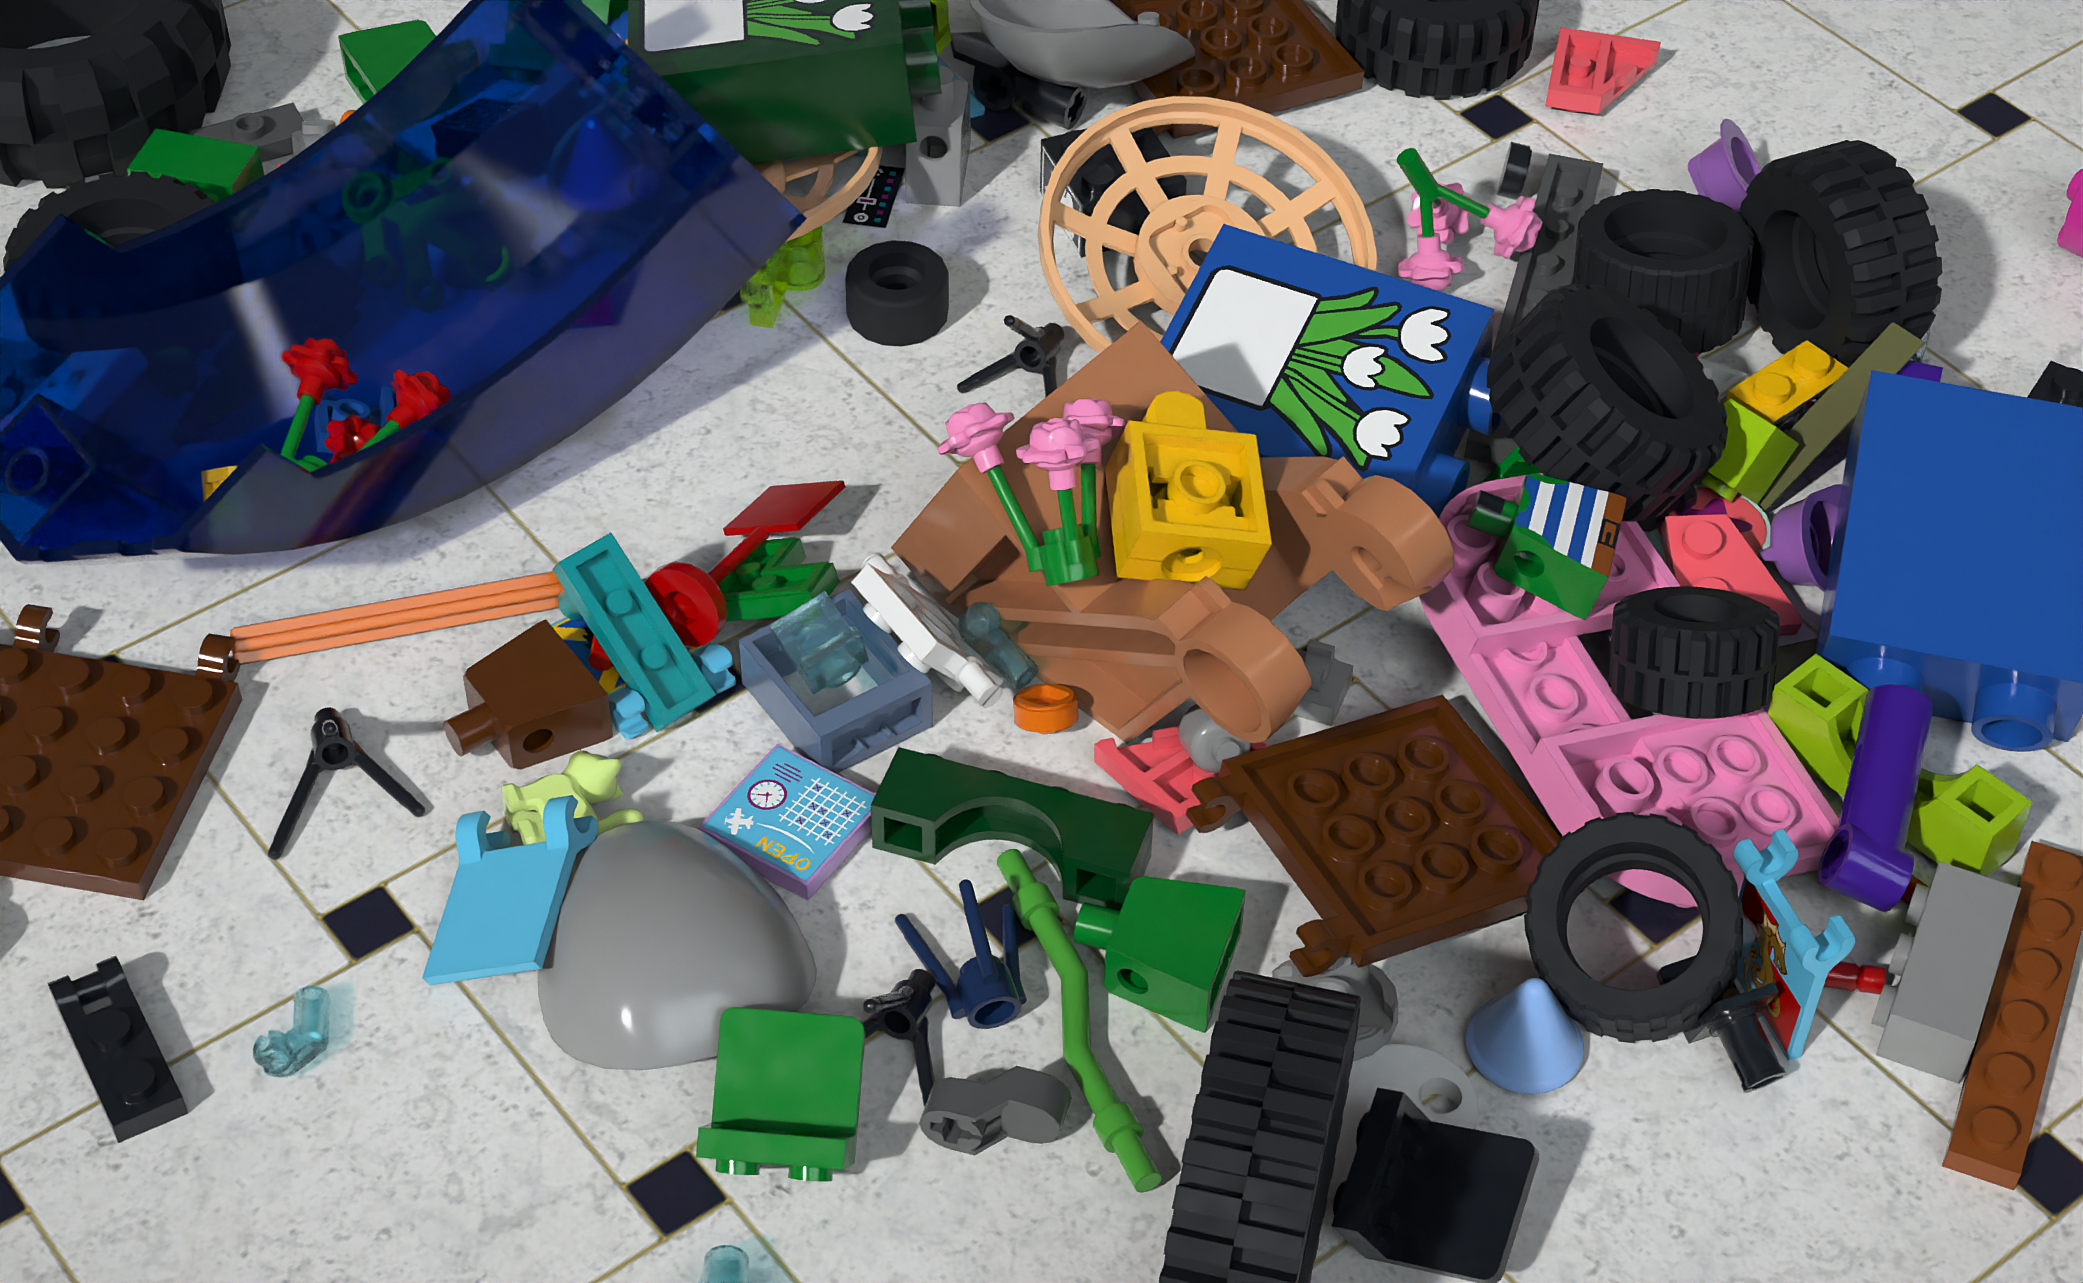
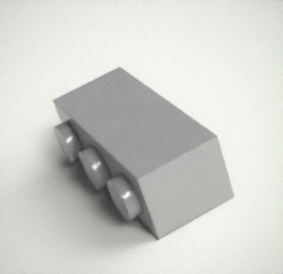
[1871,861,2021,1084]

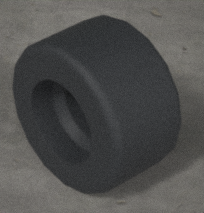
[845,240,949,346]

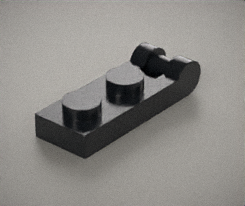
[47,956,188,1143]

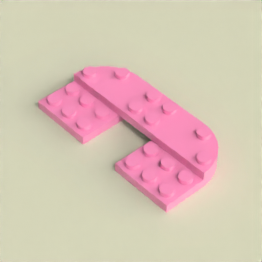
[1419,473,1840,908]

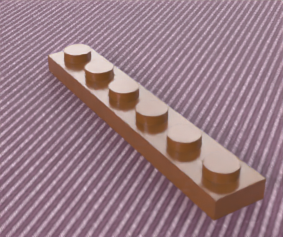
[1942,841,2083,1191]

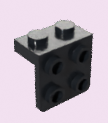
[1331,1087,1539,1283]

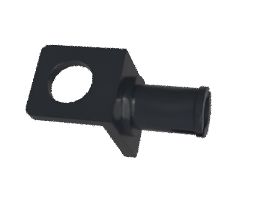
[1656,955,1787,1093]

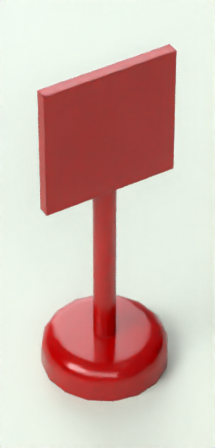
[645,480,846,647]

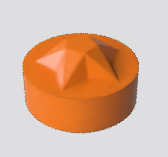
[1013,684,1079,735]

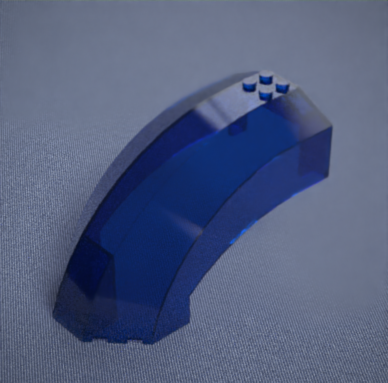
[0,0,807,565]

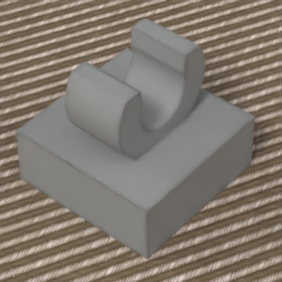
[1291,639,1354,726]

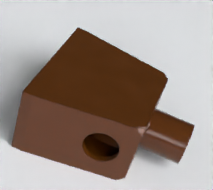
[443,619,613,770]

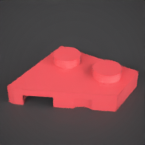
[1545,27,1661,114]
[1660,514,1802,636]
[1094,726,1268,835]

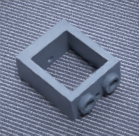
[739,588,933,773]

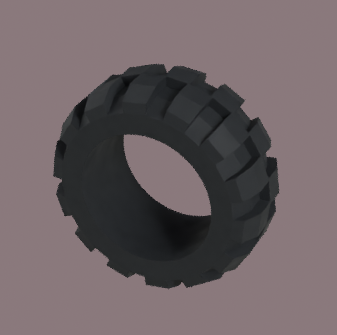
[0,0,231,189]

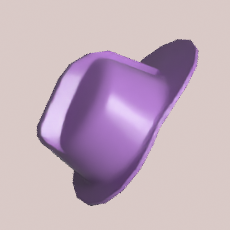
[1688,119,1762,213]
[1758,484,1842,592]

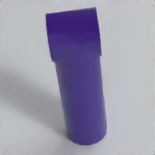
[1817,684,1933,912]

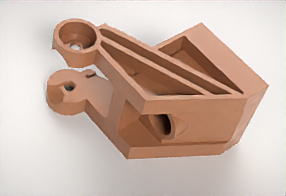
[891,320,1454,744]

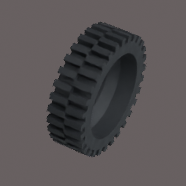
[1159,970,1361,1283]

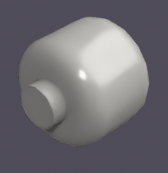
[1178,703,1252,773]

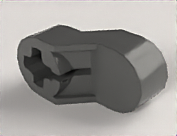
[919,1066,1072,1156]

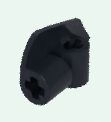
[950,32,1089,130]

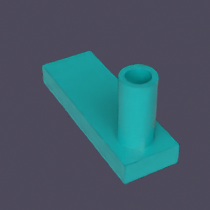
[552,532,716,732]

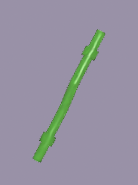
[997,849,1162,1193]

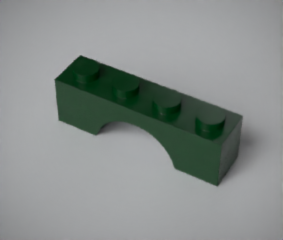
[871,747,1154,911]

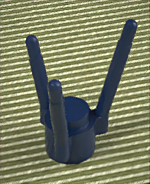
[895,879,1027,1029]

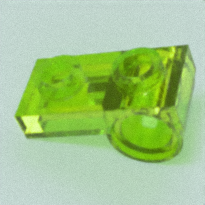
[740,210,826,328]

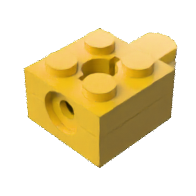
[1105,391,1272,590]

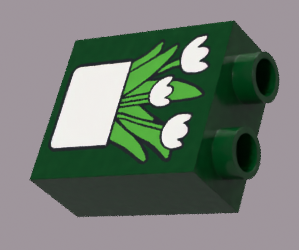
[627,0,942,177]

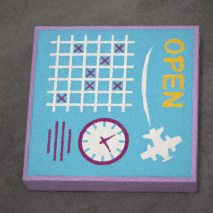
[698,743,876,900]

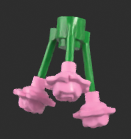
[937,398,1126,586]

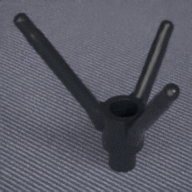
[957,315,1065,398]
[268,707,425,860]
[863,969,935,1107]

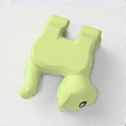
[501,750,644,845]

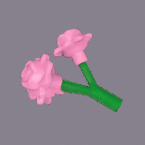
[1396,148,1542,291]

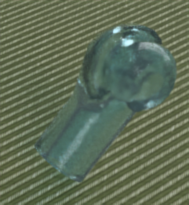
[958,602,1039,689]

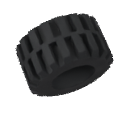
[1608,586,1780,719]

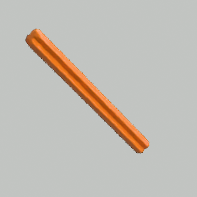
[230,571,564,665]

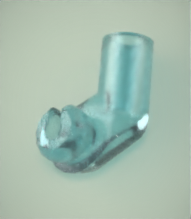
[252,986,330,1078]

